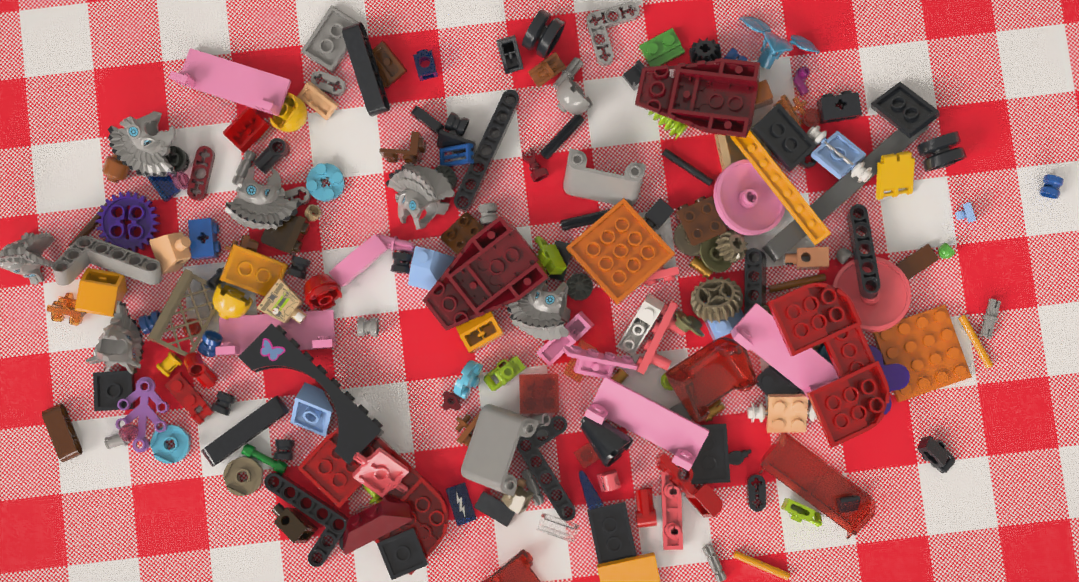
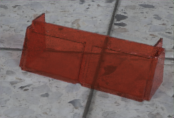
[759,433,876,539]

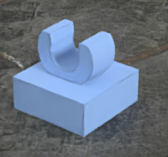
[955,202,977,223]

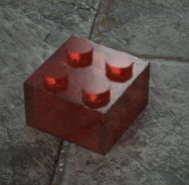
[519,374,559,414]

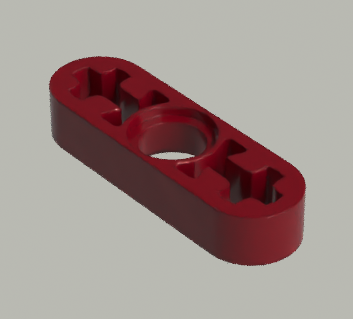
[187,146,215,201]

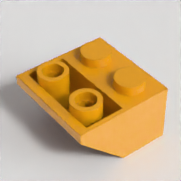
[75,268,127,317]
[456,311,505,353]

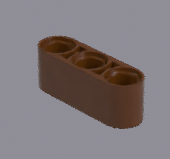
[42,403,83,462]

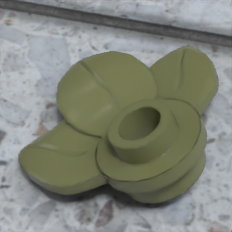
[675,310,705,337]

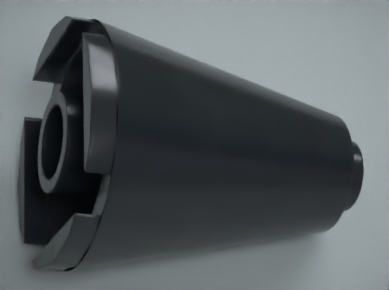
[580,416,633,467]

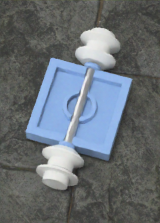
[807,125,872,183]

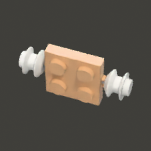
[747,394,817,433]

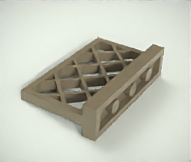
[147,268,216,356]

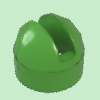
[938,242,955,259]

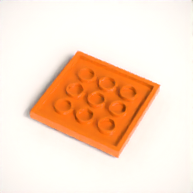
[566,198,675,305]
[872,305,972,402]

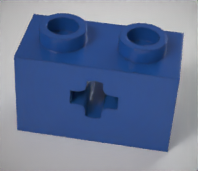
[188,218,221,260]

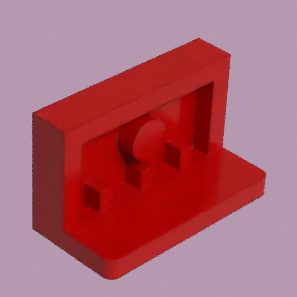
[223,107,270,153]

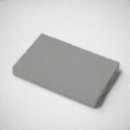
[301,5,358,73]

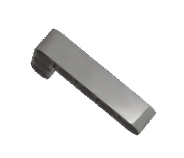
[52,236,163,286]

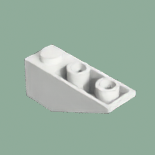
[617,293,665,356]

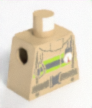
[257,279,307,324]

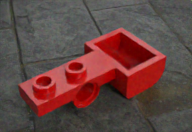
[654,452,723,517]

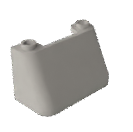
[563,148,646,206]
[461,404,539,496]

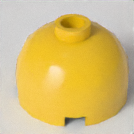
[270,93,307,132]
[212,284,253,320]

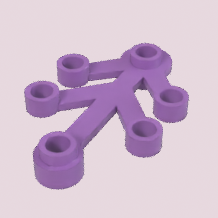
[115,377,169,453]

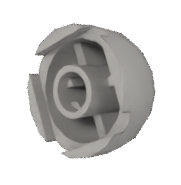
[556,77,593,115]

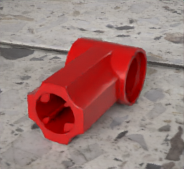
[184,352,218,388]
[635,488,657,528]

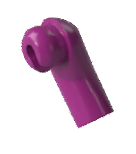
[793,67,810,96]

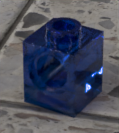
[413,49,438,81]

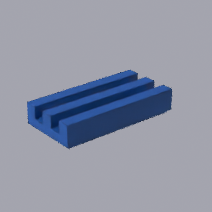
[439,143,474,167]

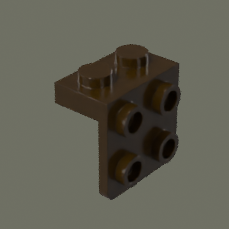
[261,215,310,256]

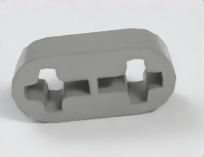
[311,71,346,96]
[284,186,311,206]

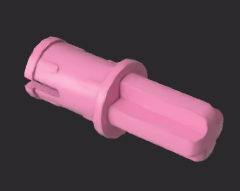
[378,234,414,253]

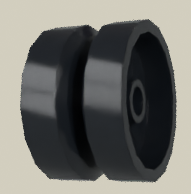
[522,9,566,59]
[917,132,967,172]

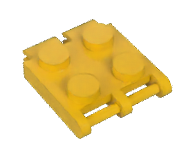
[876,151,915,200]

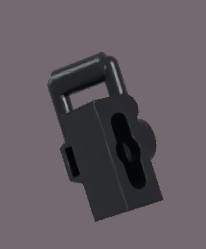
[917,435,955,474]

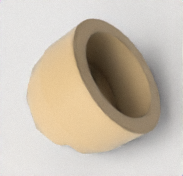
[304,204,321,221]

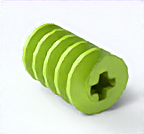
[648,111,688,140]

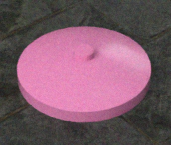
[713,159,786,236]

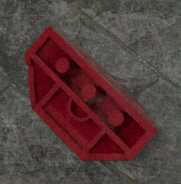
[343,495,412,555]

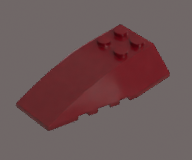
[635,58,760,138]
[422,215,549,331]

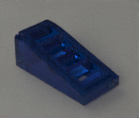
[578,470,604,510]

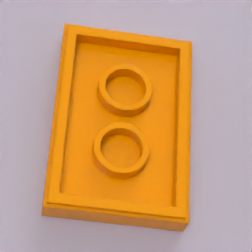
[220,244,288,296]
[597,552,660,582]

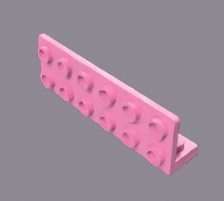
[169,48,291,116]
[730,303,839,399]
[215,310,336,356]
[584,377,709,471]

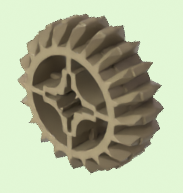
[690,276,743,323]

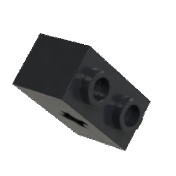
[817,90,862,124]

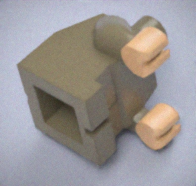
[500,478,534,515]

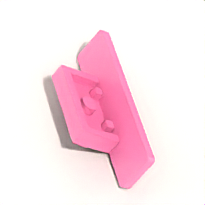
[562,345,638,378]

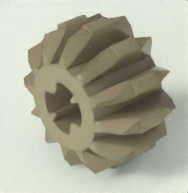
[715,230,749,263]

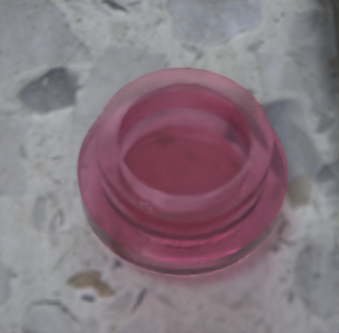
[172,171,190,190]
[118,424,139,441]

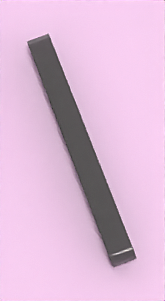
[762,125,929,262]

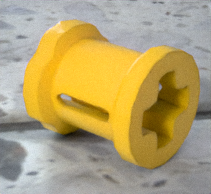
[156,351,183,377]

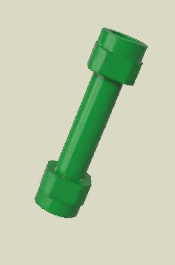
[241,443,288,475]

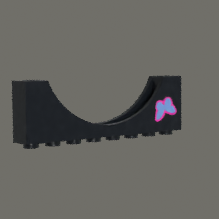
[238,323,384,466]

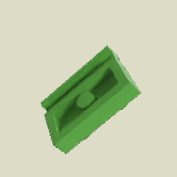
[639,28,685,67]

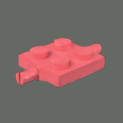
[353,447,409,498]

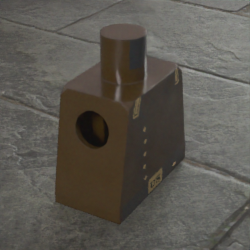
[272,503,318,543]

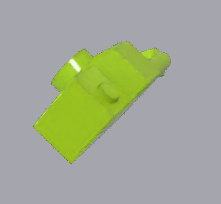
[535,236,567,275]
[484,356,526,391]
[780,498,822,527]

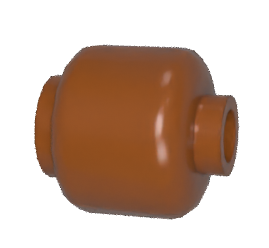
[102,153,130,183]

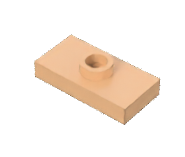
[297,81,339,120]

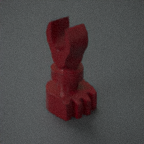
[522,148,549,182]

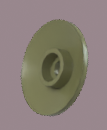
[700,236,732,272]

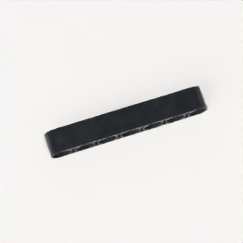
[454,89,519,212]

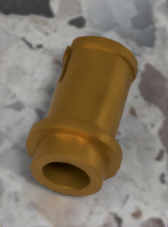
[689,256,713,279]
[611,368,629,384]
[700,399,726,422]

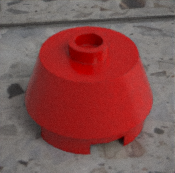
[304,274,342,311]

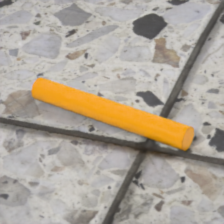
[958,314,993,369]
[733,551,790,580]

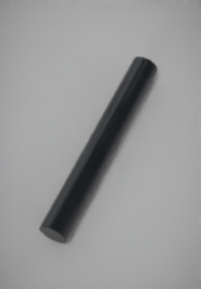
[662,149,713,186]

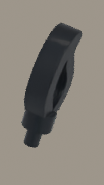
[729,449,752,465]

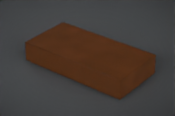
[896,244,939,280]

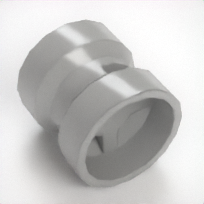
[478,203,498,225]
[357,317,379,337]

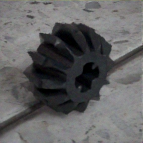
[689,38,722,63]

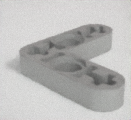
[586,2,640,66]

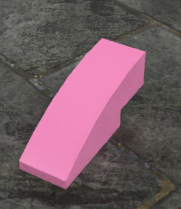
[329,234,389,287]
[537,311,594,367]

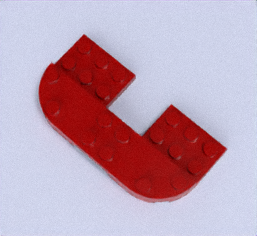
[767,283,890,448]
[297,429,449,575]

